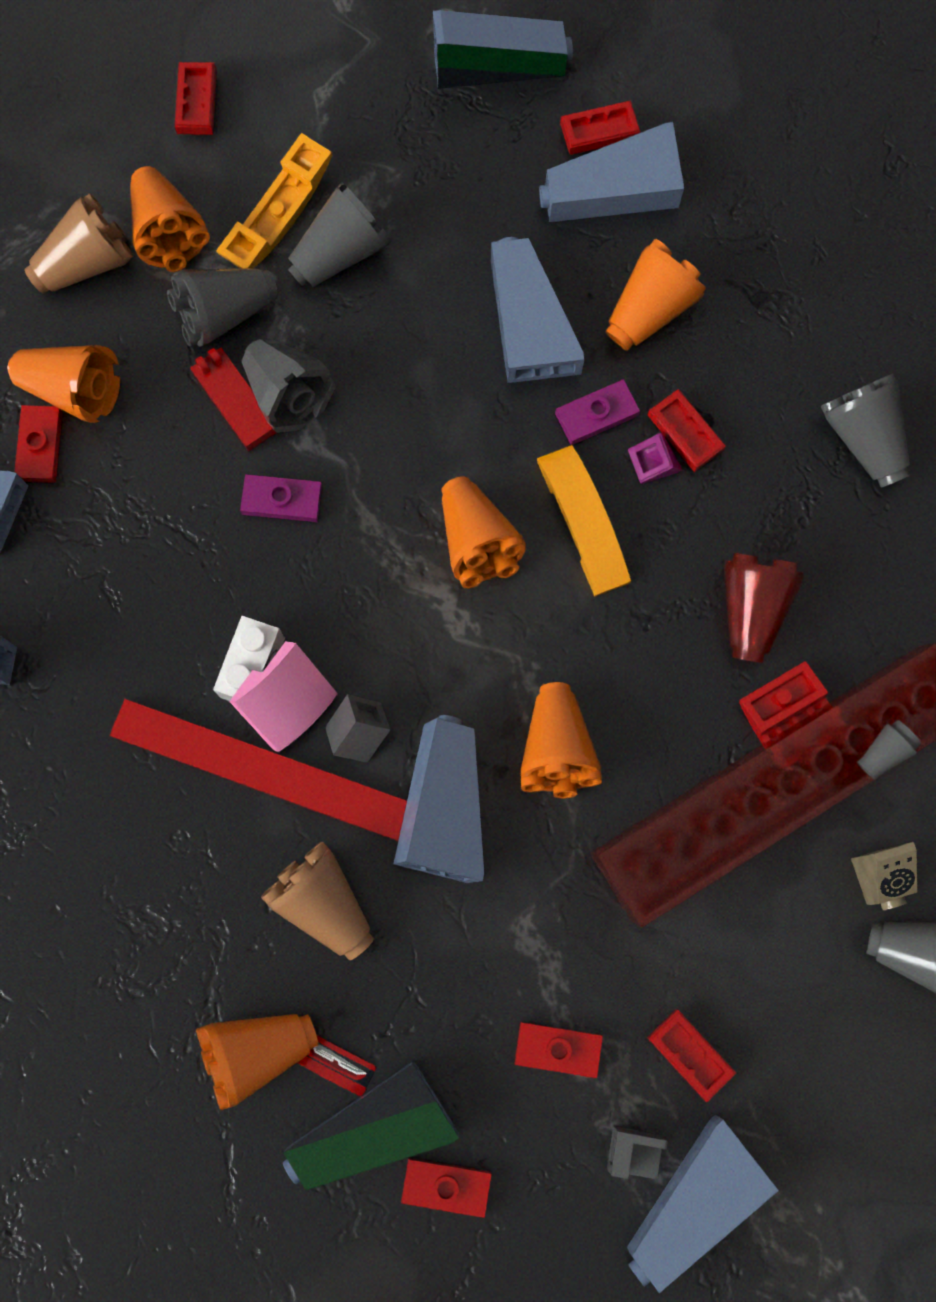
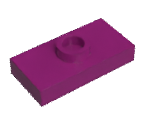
[555,379,640,445]
[240,474,322,522]

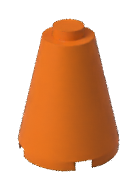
[7,345,120,423]

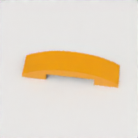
[216,133,332,269]
[537,445,631,597]

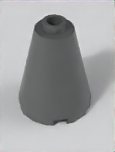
[288,182,392,287]

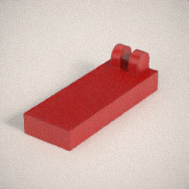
[190,347,276,451]

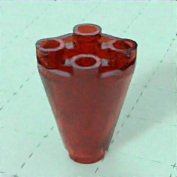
[724,553,804,663]

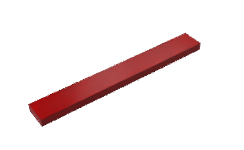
[109,699,407,841]

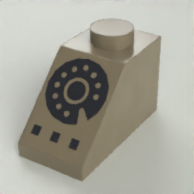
[851,842,918,910]

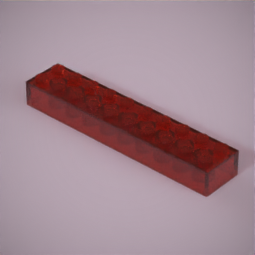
[590,642,936,928]

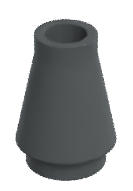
[857,720,921,780]

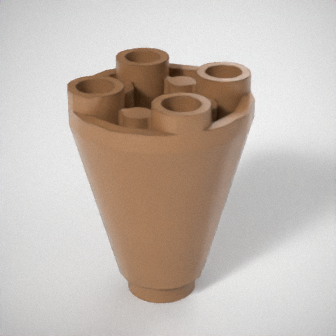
[24,193,134,294]
[261,841,374,960]

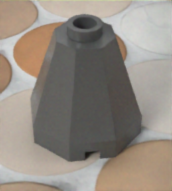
[241,338,336,433]

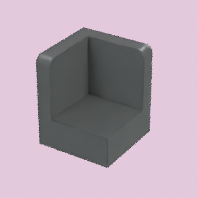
[326,694,390,762]
[607,1126,668,1179]

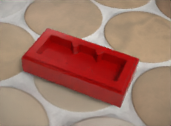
[175,62,217,135]
[560,100,641,155]
[647,389,726,472]
[14,405,63,483]
[647,1009,736,1102]
[514,1022,603,1078]
[401,1157,491,1218]

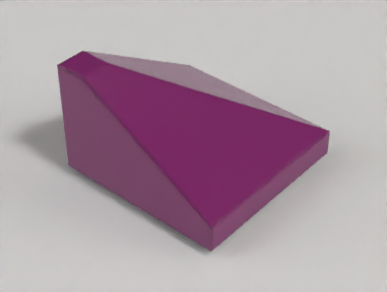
[628,433,682,484]

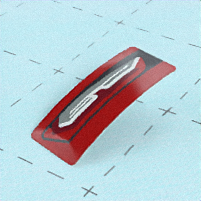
[297,1035,376,1096]

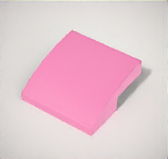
[229,641,338,752]

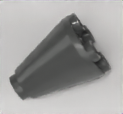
[167,268,278,347]
[821,373,910,487]
[866,921,936,993]

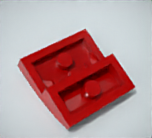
[739,661,849,773]

